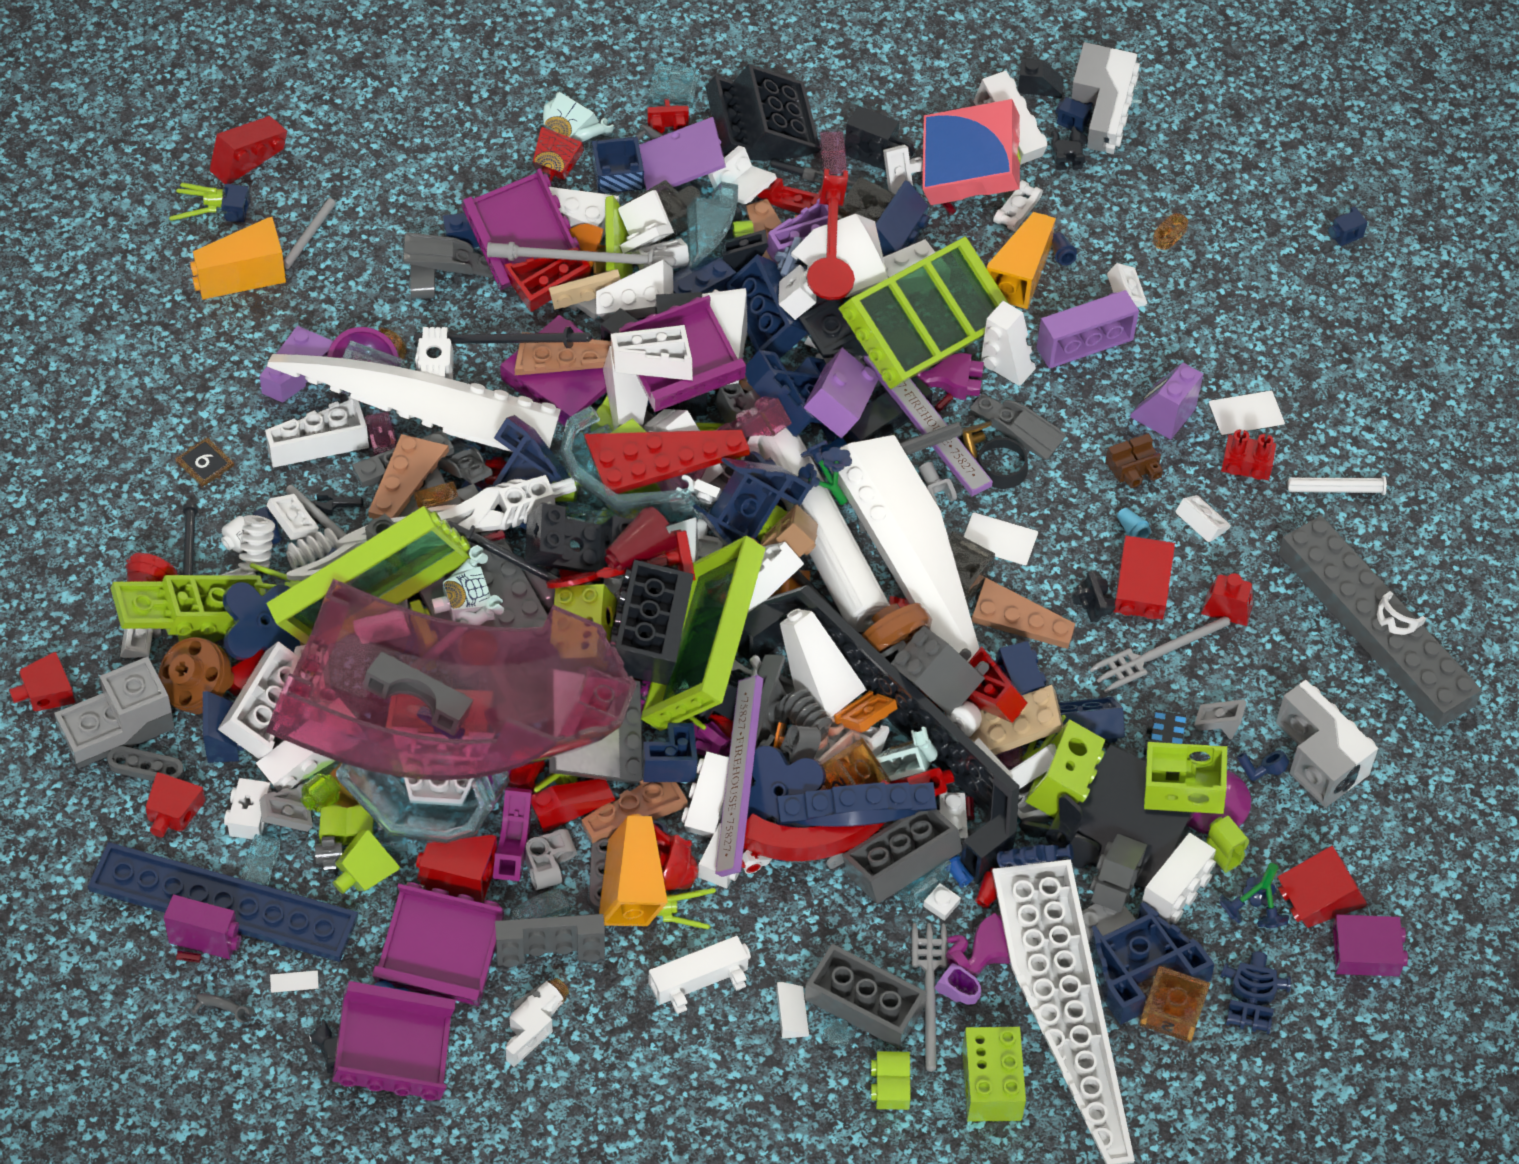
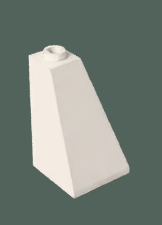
[702,288,747,385]
[603,346,648,430]
[780,609,866,718]

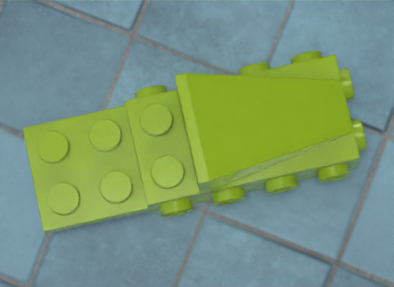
[110,575,266,643]

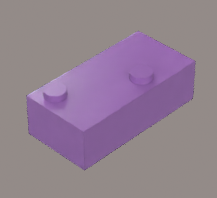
[1036,290,1139,369]
[804,348,879,438]

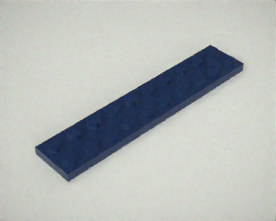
[88,842,359,962]

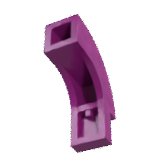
[493,787,532,881]

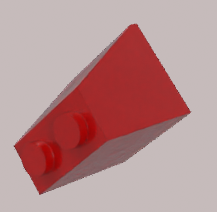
[1114,535,1175,620]
[416,835,497,903]
[1277,845,1368,928]

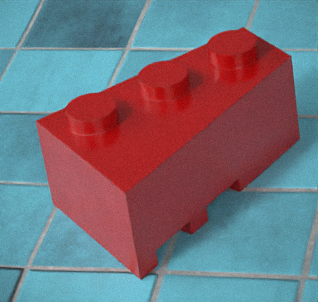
[209,116,287,184]
[504,247,590,312]
[966,646,1028,723]

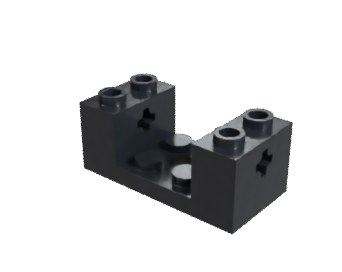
[525,503,633,579]

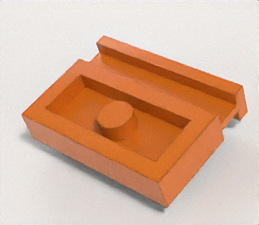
[834,691,897,733]

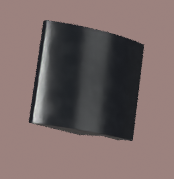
[705,64,821,161]
[1077,745,1195,891]

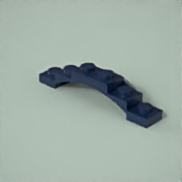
[776,782,937,827]

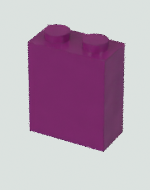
[164,894,241,960]
[1332,915,1408,977]

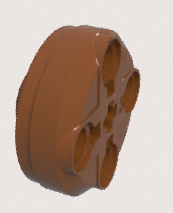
[862,603,932,654]
[158,637,234,715]

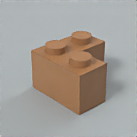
[760,504,818,557]

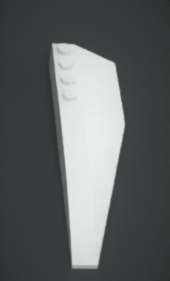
[267,354,561,452]
[829,435,979,662]
[992,860,1135,1164]

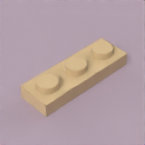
[549,269,621,310]

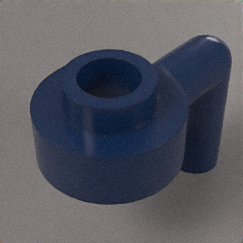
[1237,750,1289,781]

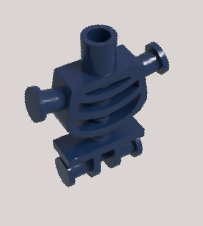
[997,844,1074,868]
[1220,951,1291,1035]

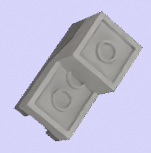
[54,657,175,769]

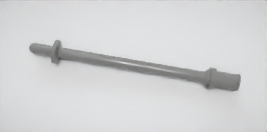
[487,242,676,266]

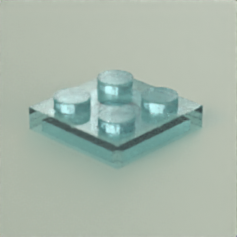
[648,63,700,108]

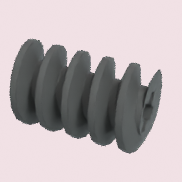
[779,689,832,741]

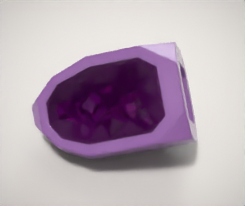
[934,963,981,1005]

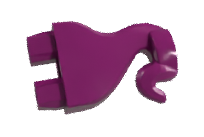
[912,349,984,401]
[946,913,1010,977]

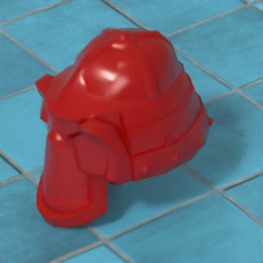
[125,553,178,582]
[653,824,699,891]

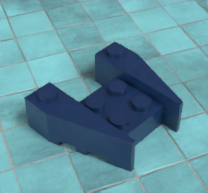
[745,350,836,441]
[462,415,571,529]
[693,457,812,546]
[1089,902,1214,1025]

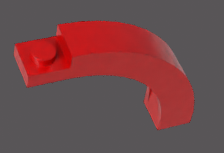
[744,780,890,861]

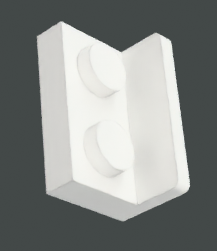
[267,494,319,543]

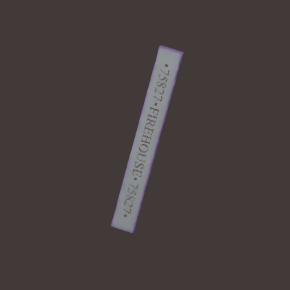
[864,356,993,496]
[715,675,763,877]

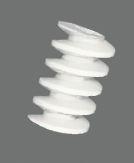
[238,515,275,571]
[286,528,339,570]

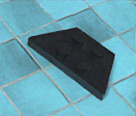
[799,295,869,359]

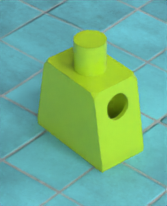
[333,830,400,894]

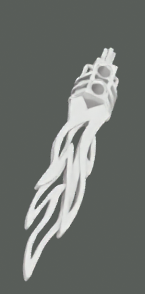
[287,475,577,580]

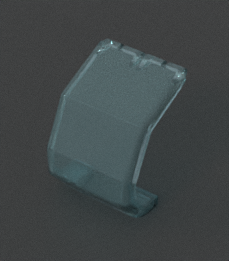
[559,406,708,523]
[336,743,509,843]

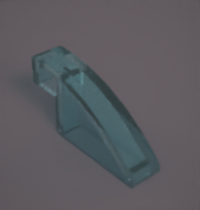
[687,181,738,269]

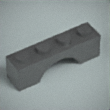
[362,651,473,736]

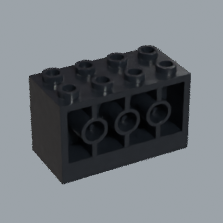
[605,560,694,686]

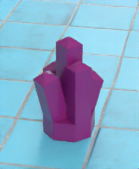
[689,721,731,757]

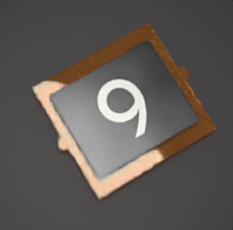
[175,437,234,487]

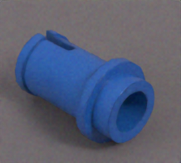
[943,855,974,888]

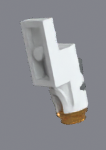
[506,978,569,1067]

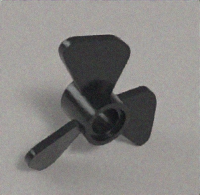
[1019,794,1101,868]

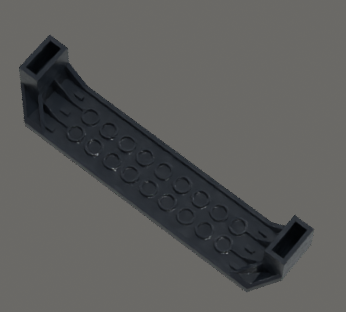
[737,585,1020,884]

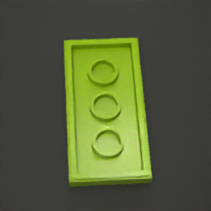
[605,195,633,279]

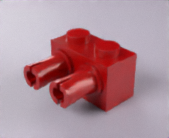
[1221,429,1276,481]

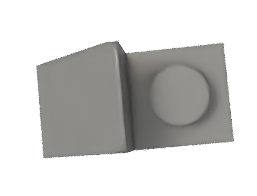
[1194,699,1247,740]

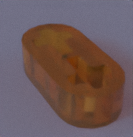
[1153,213,1188,250]

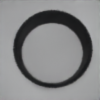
[976,438,1028,489]

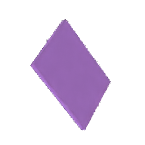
[639,117,726,193]

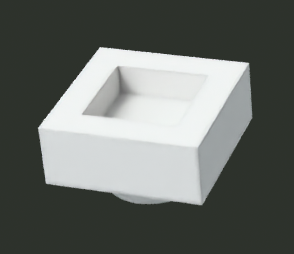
[923,883,961,921]

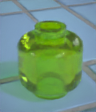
[301,774,341,813]

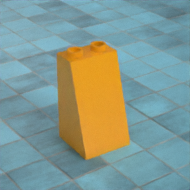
[987,212,1056,309]
[190,217,286,300]
[599,814,668,926]

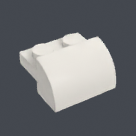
[631,238,689,271]

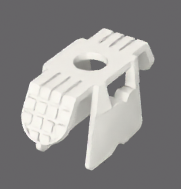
[415,327,454,380]

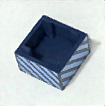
[592,137,644,194]

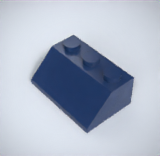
[875,180,930,257]
[673,257,736,294]
[1044,697,1125,743]

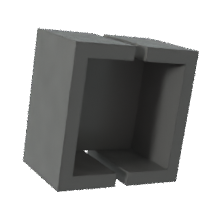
[1090,834,1147,913]

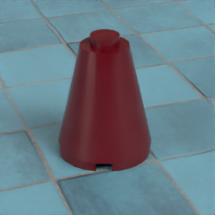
[605,507,677,571]

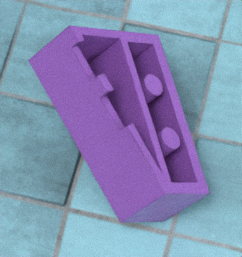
[767,198,828,264]
[260,326,333,403]

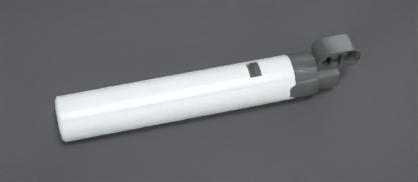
[715,383,890,632]

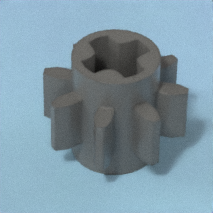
[315,836,343,870]

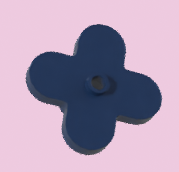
[223,582,300,660]
[747,746,826,828]

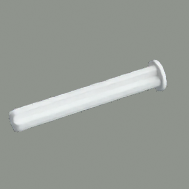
[1288,476,1387,495]

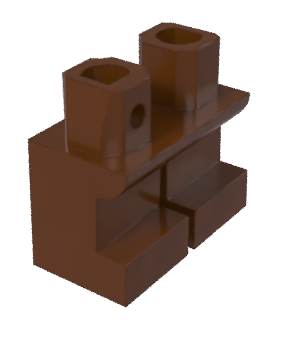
[1105,433,1163,488]

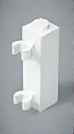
[649,936,751,1014]

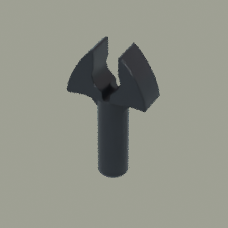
[316,488,364,516]

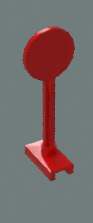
[806,169,855,300]
[546,529,696,589]

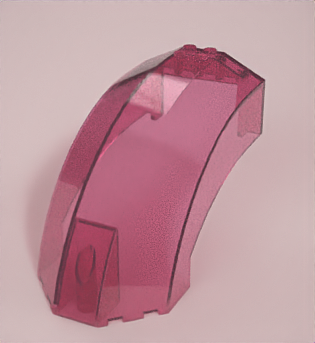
[266,579,637,780]

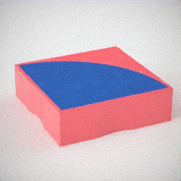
[923,99,1020,205]

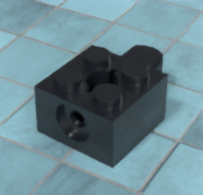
[844,106,915,170]

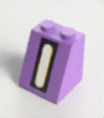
[1130,363,1203,440]

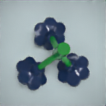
[798,441,852,505]
[1219,863,1289,928]

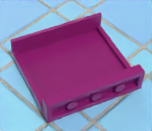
[461,168,580,290]
[619,295,746,412]
[500,315,607,431]
[372,882,505,1006]
[332,981,456,1101]

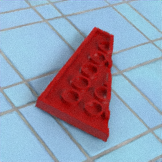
[584,430,750,497]

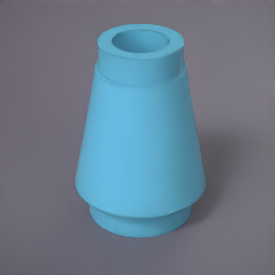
[1117,508,1151,538]

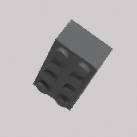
[842,809,962,904]
[804,943,927,1049]

